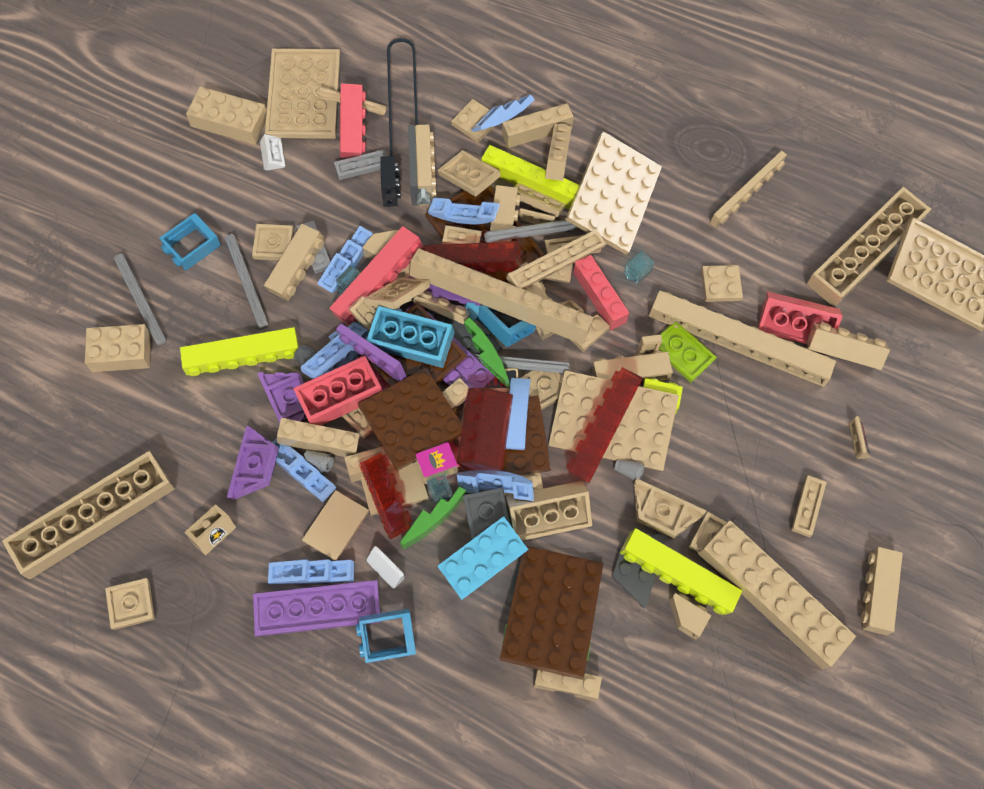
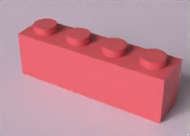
[340,83,366,158]
[573,255,629,331]

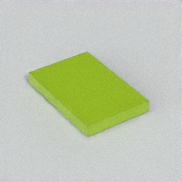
[658,321,717,383]

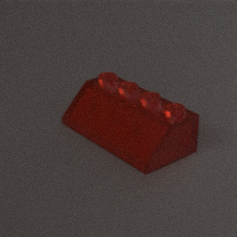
[456,388,513,471]
[357,451,412,540]

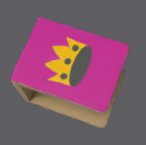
[416,442,458,484]

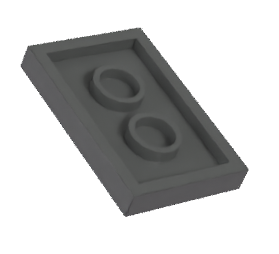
[463,488,510,540]

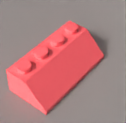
[758,291,843,344]
[293,356,382,426]

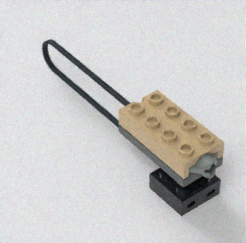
[380,38,436,207]

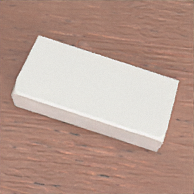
[260,134,285,170]
[367,546,405,589]

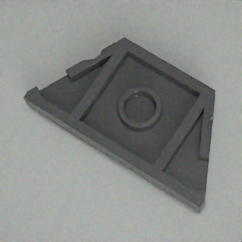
[445,316,512,354]
[612,534,667,608]

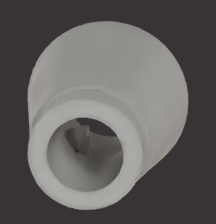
[303,450,334,472]
[614,459,645,481]

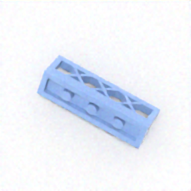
[301,322,369,380]

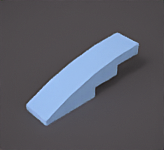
[471,94,535,132]
[317,226,373,293]
[272,438,336,502]
[268,560,354,584]

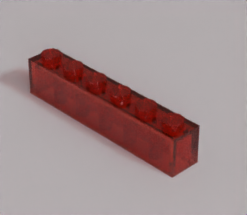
[410,241,523,273]
[566,367,643,484]

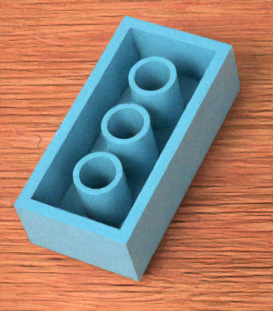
[367,306,455,368]
[437,516,528,600]

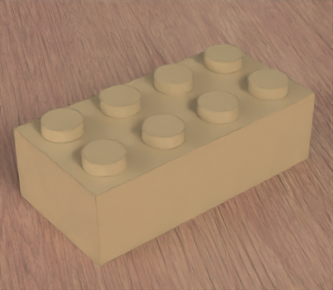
[186,87,267,145]

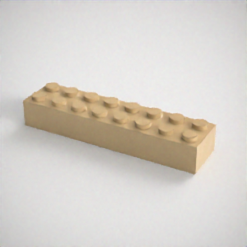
[807,187,931,308]
[2,451,175,580]
[698,520,856,669]

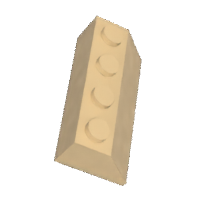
[505,481,592,541]

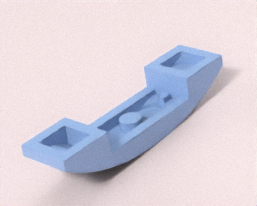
[428,198,500,224]
[505,378,531,450]
[457,470,534,501]

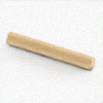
[318,87,386,115]

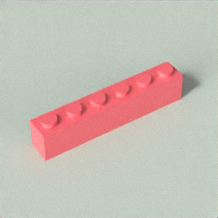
[329,226,423,326]

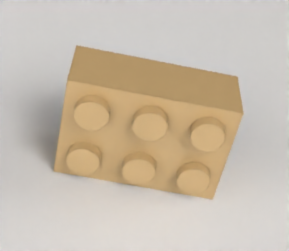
[85,324,151,372]

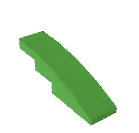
[464,317,510,388]
[400,486,466,550]

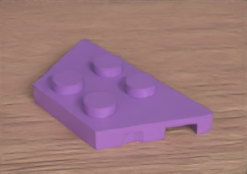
[257,372,307,423]
[227,426,279,500]

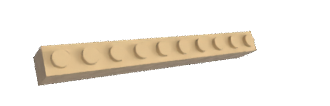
[409,248,594,344]
[649,290,836,387]

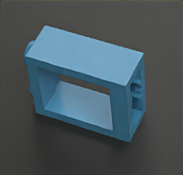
[159,213,221,271]
[478,305,536,347]
[356,608,416,663]

